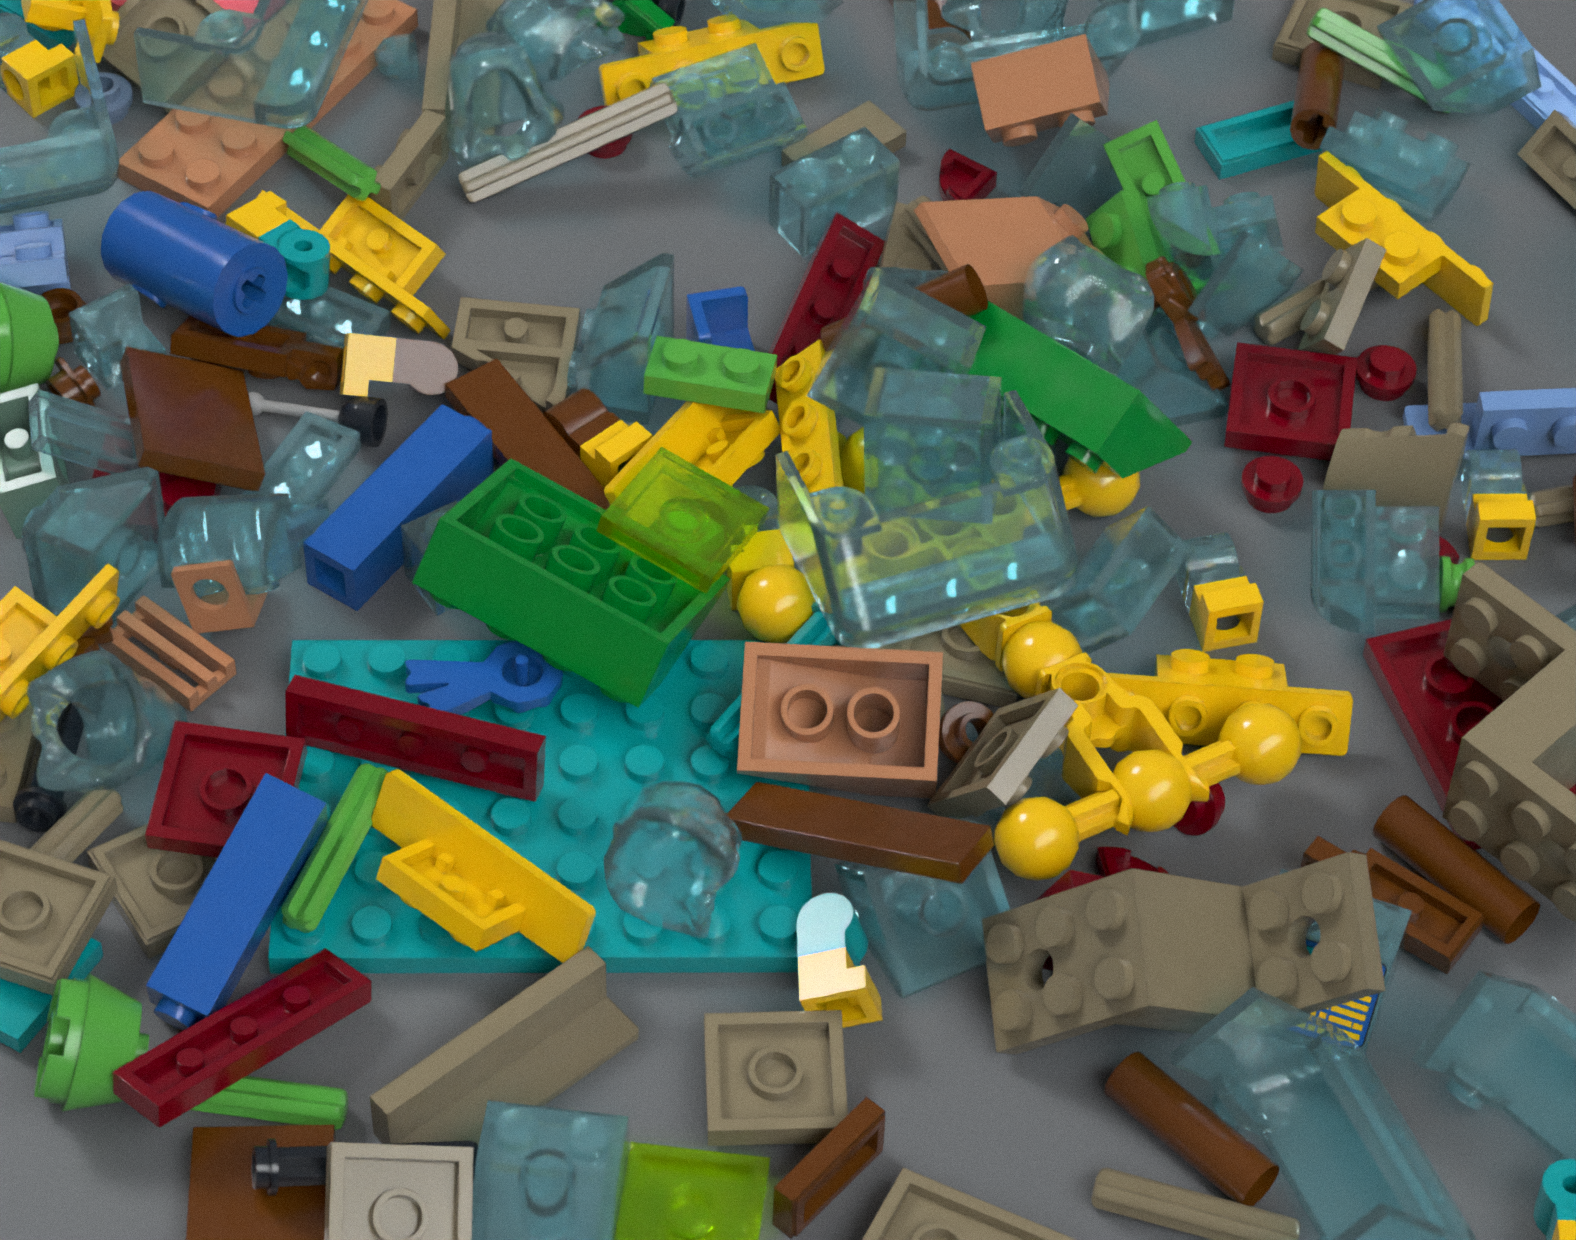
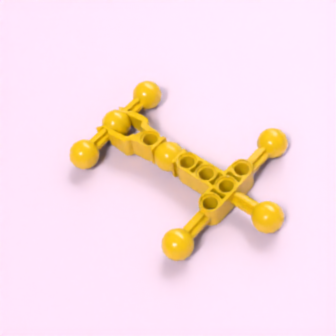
[737,424,1301,881]

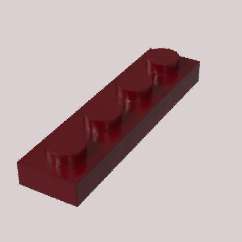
[768,212,885,404]
[285,675,546,802]
[112,948,372,1128]

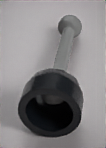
[248,392,388,447]

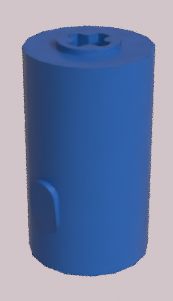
[101,190,288,337]

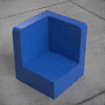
[686,286,755,351]

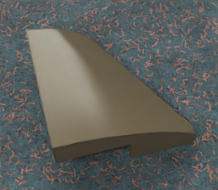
[1319,423,1470,540]

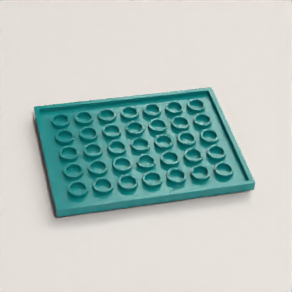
[268,640,812,974]

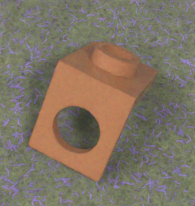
[171,560,274,634]

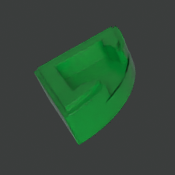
[595,0,675,41]

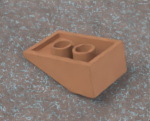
[971,34,1110,147]
[914,196,1123,344]
[737,642,943,798]

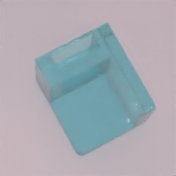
[69,284,166,391]

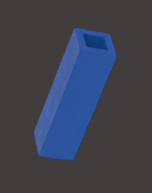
[303,404,494,611]
[146,773,327,1031]

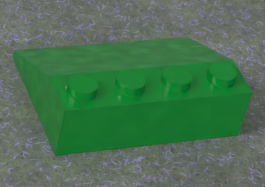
[412,458,731,708]

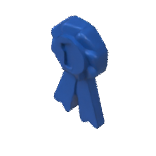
[405,641,563,715]

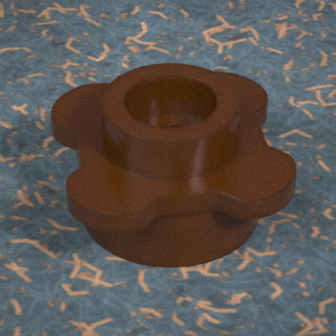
[46,356,101,421]

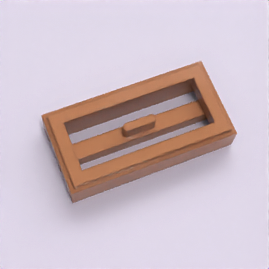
[100,595,237,712]

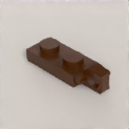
[170,316,344,390]
[1300,836,1485,975]

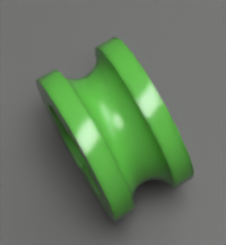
[1435,556,1475,613]

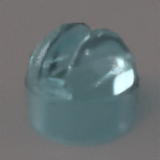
[374,33,419,80]

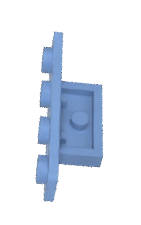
[1403,388,1576,458]

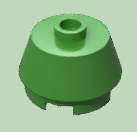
[0,282,59,393]
[34,973,149,1112]

